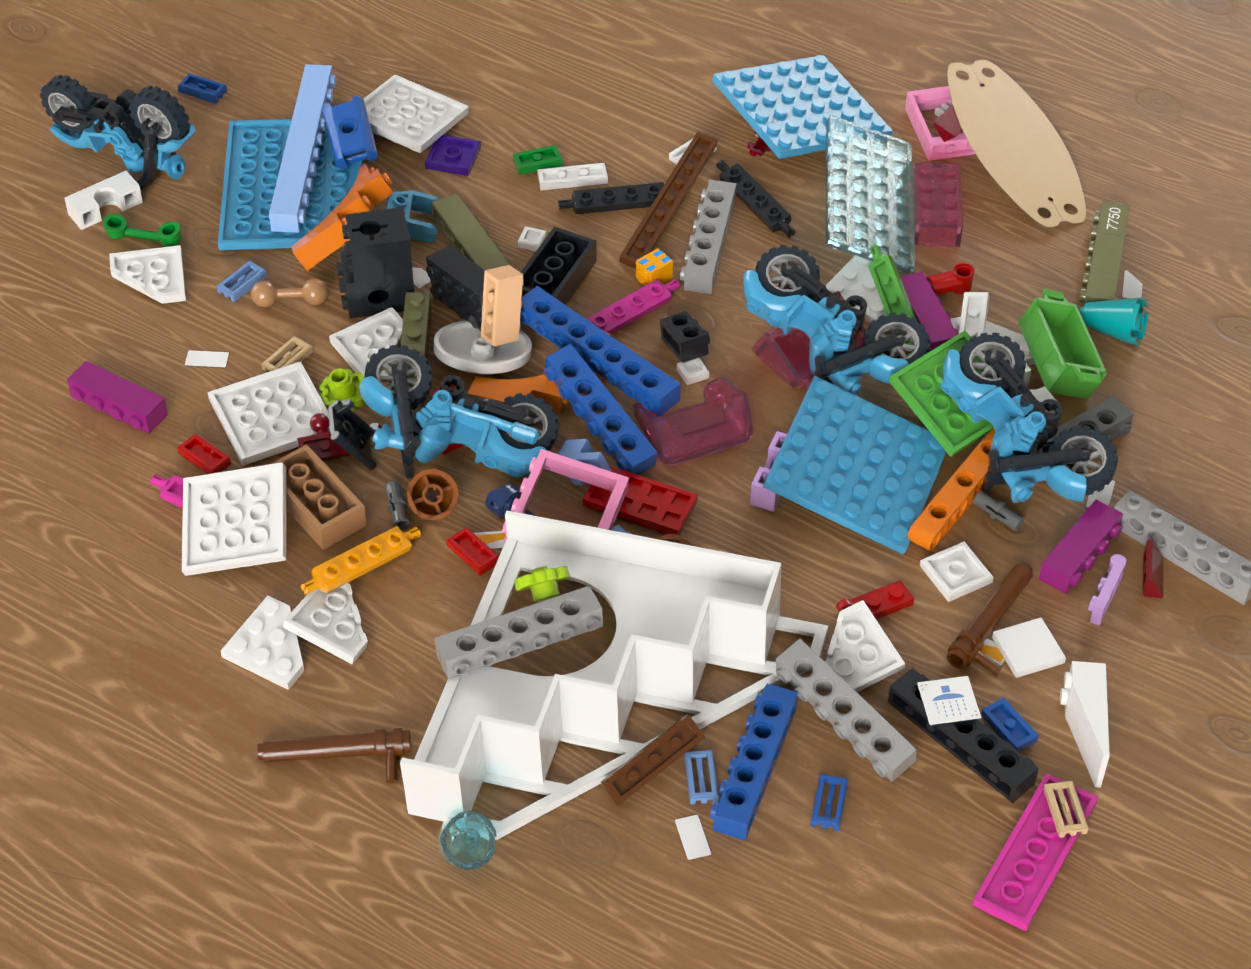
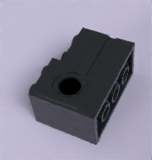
[336,207,414,319]

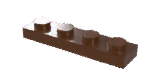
[601,715,705,805]

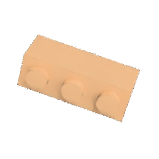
[481,265,524,347]

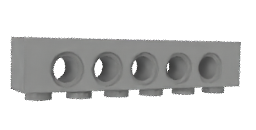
[680,179,737,294]
[1114,490,1251,605]
[434,586,603,679]
[776,639,917,782]

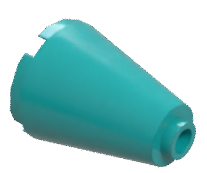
[1079,297,1149,346]

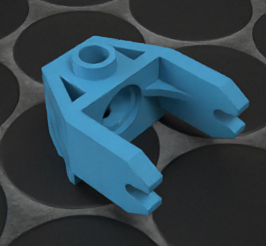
[385,191,439,242]

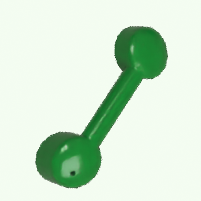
[103,214,183,247]

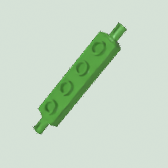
[868,245,916,354]

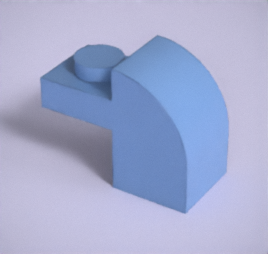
[559,439,611,486]

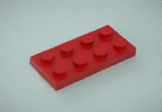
[583,466,698,535]

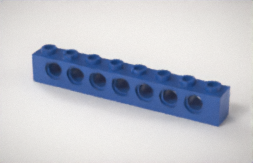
[520,286,681,417]

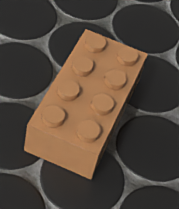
[271,444,367,550]

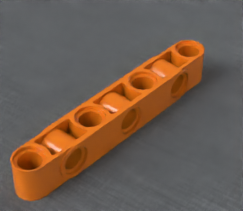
[907,428,995,552]

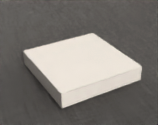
[920,541,994,602]
[992,617,1066,678]

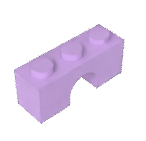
[750,431,787,512]

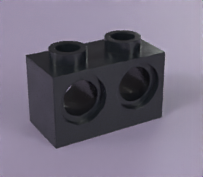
[660,311,710,363]

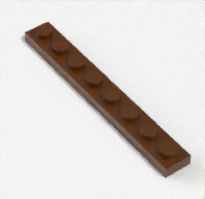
[619,132,718,269]

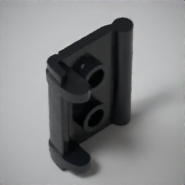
[328,399,382,470]

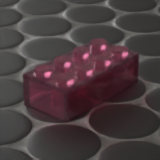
[912,162,963,247]

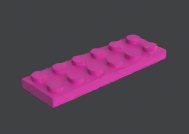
[972,773,1099,932]

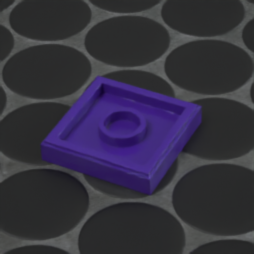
[425,135,481,176]

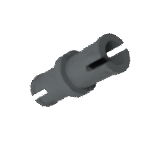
[385,481,410,530]
[973,490,1025,532]

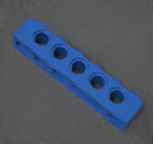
[544,344,658,475]
[710,683,798,841]

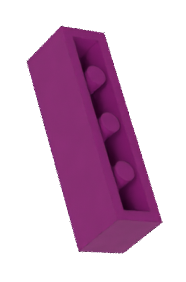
[900,272,959,353]
[67,361,168,434]
[1039,499,1123,594]

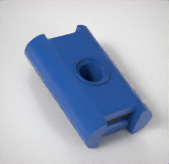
[323,96,378,169]

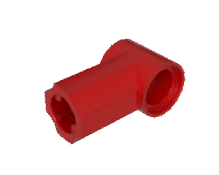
[926,263,975,295]

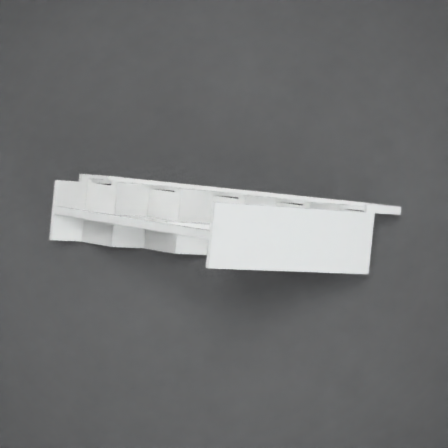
[400,511,828,840]

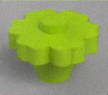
[319,368,365,411]
[514,566,570,603]

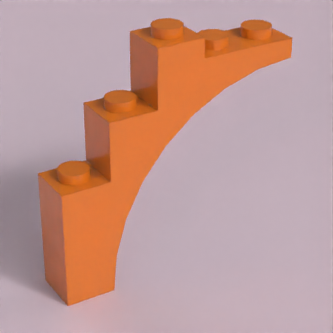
[291,163,394,271]
[467,332,611,413]

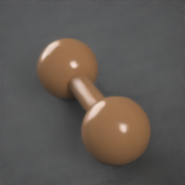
[251,278,329,307]

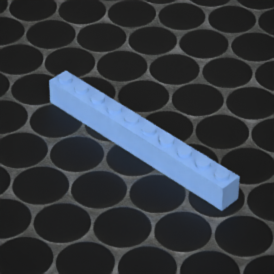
[269,64,337,233]

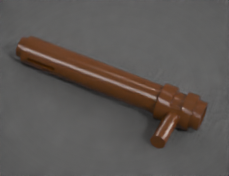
[947,563,1033,676]
[257,728,411,784]

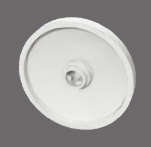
[434,320,532,374]

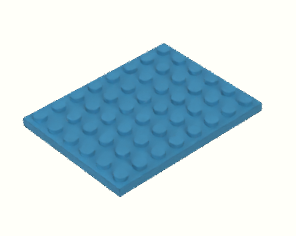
[218,119,363,250]

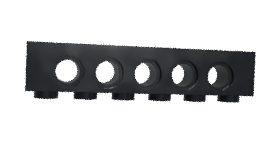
[888,668,1039,803]

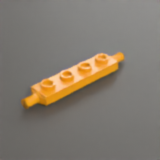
[301,526,421,595]

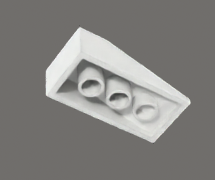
[1060,661,1110,788]

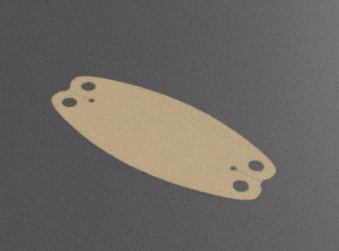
[947,60,1086,227]

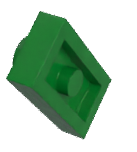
[513,145,563,175]

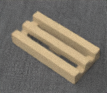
[261,336,313,372]
[1044,781,1089,838]

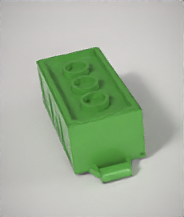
[1018,289,1107,399]

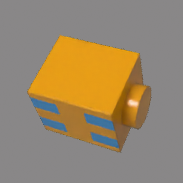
[636,248,673,286]

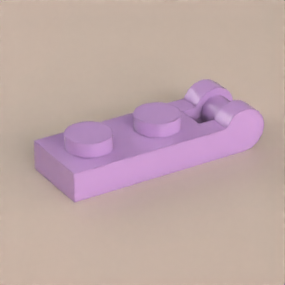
[1088,554,1126,626]

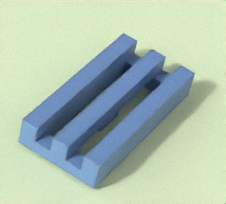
[216,261,267,303]
[684,750,718,804]

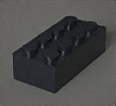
[520,226,597,305]
[426,245,485,331]

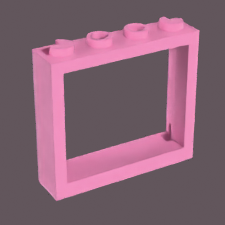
[905,82,985,161]
[502,449,629,542]

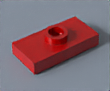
[177,434,232,474]
[446,527,499,576]

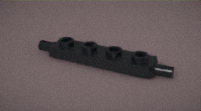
[716,160,795,238]
[558,182,664,214]

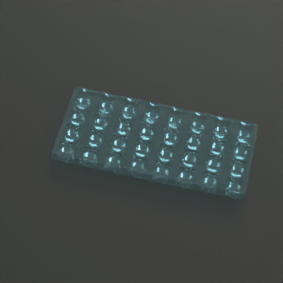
[826,115,915,274]

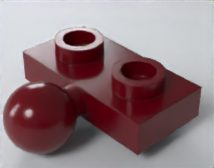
[297,413,351,461]

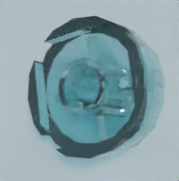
[437,811,497,870]

